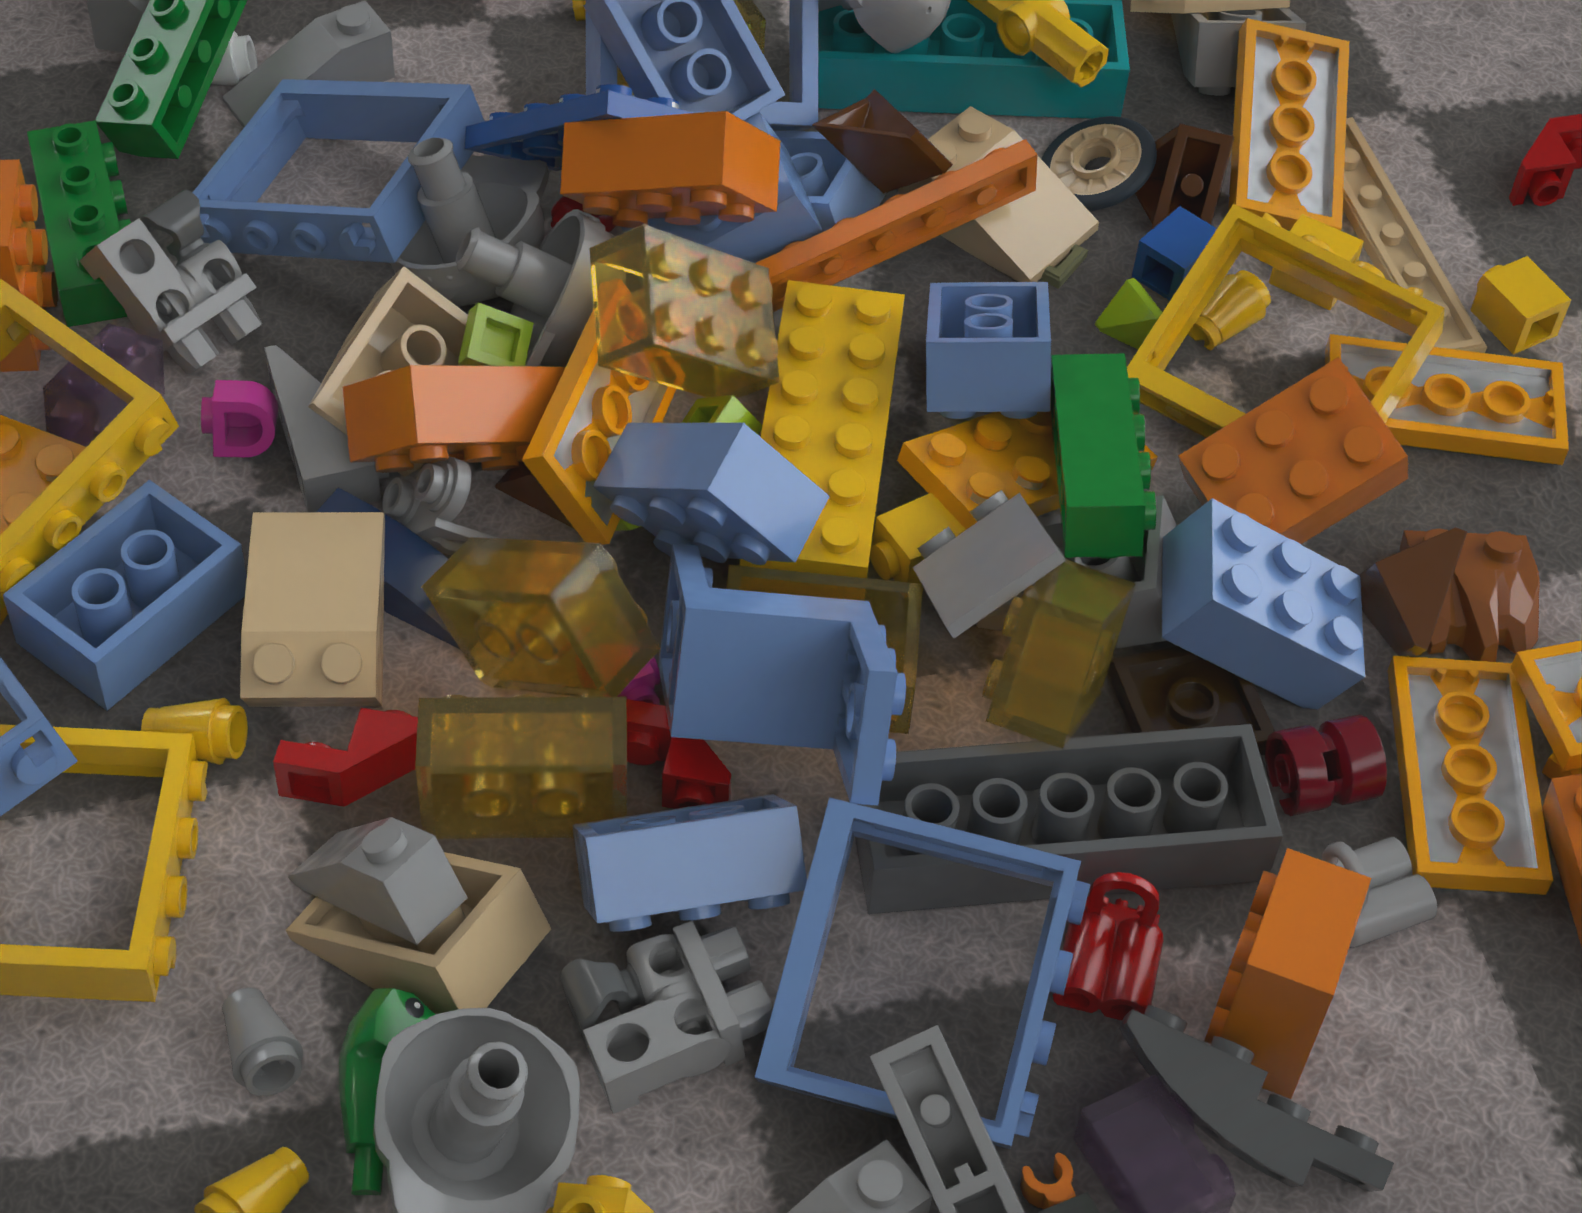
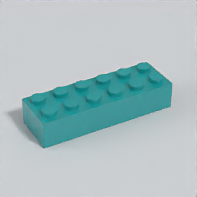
[818,0,1130,119]

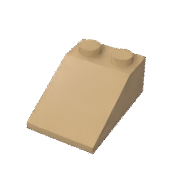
[898,106,1099,282]
[308,266,468,477]
[240,512,385,707]
[285,852,551,1014]

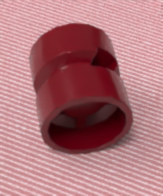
[1265,714,1387,816]

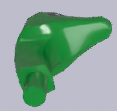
[339,988,436,1195]

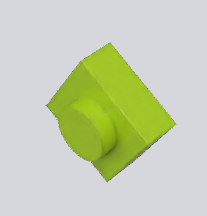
[458,302,534,366]

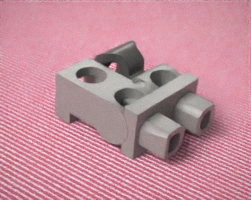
[79,190,262,374]
[560,920,773,1114]

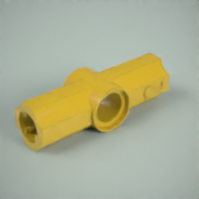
[966,0,1109,88]

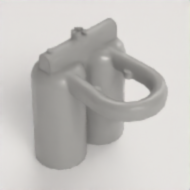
[1321,837,1437,948]

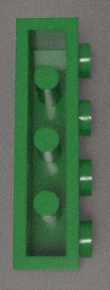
[96,0,247,159]
[27,120,131,327]
[1050,353,1156,559]

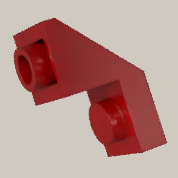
[1509,114,1582,206]
[608,697,732,809]
[273,708,430,807]

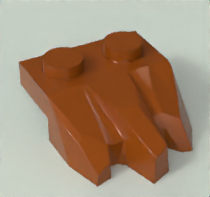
[1399,529,1540,662]

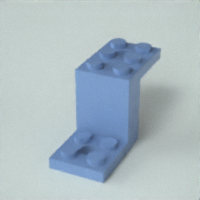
[659,543,906,806]

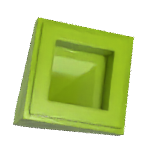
[1095,278,1162,349]

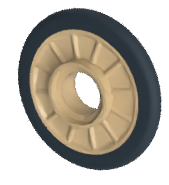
[1041,116,1157,211]

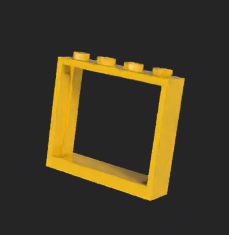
[1127,204,1445,438]
[0,279,179,611]
[0,724,208,1002]

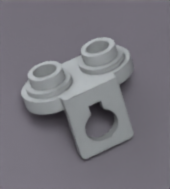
[383,456,502,559]

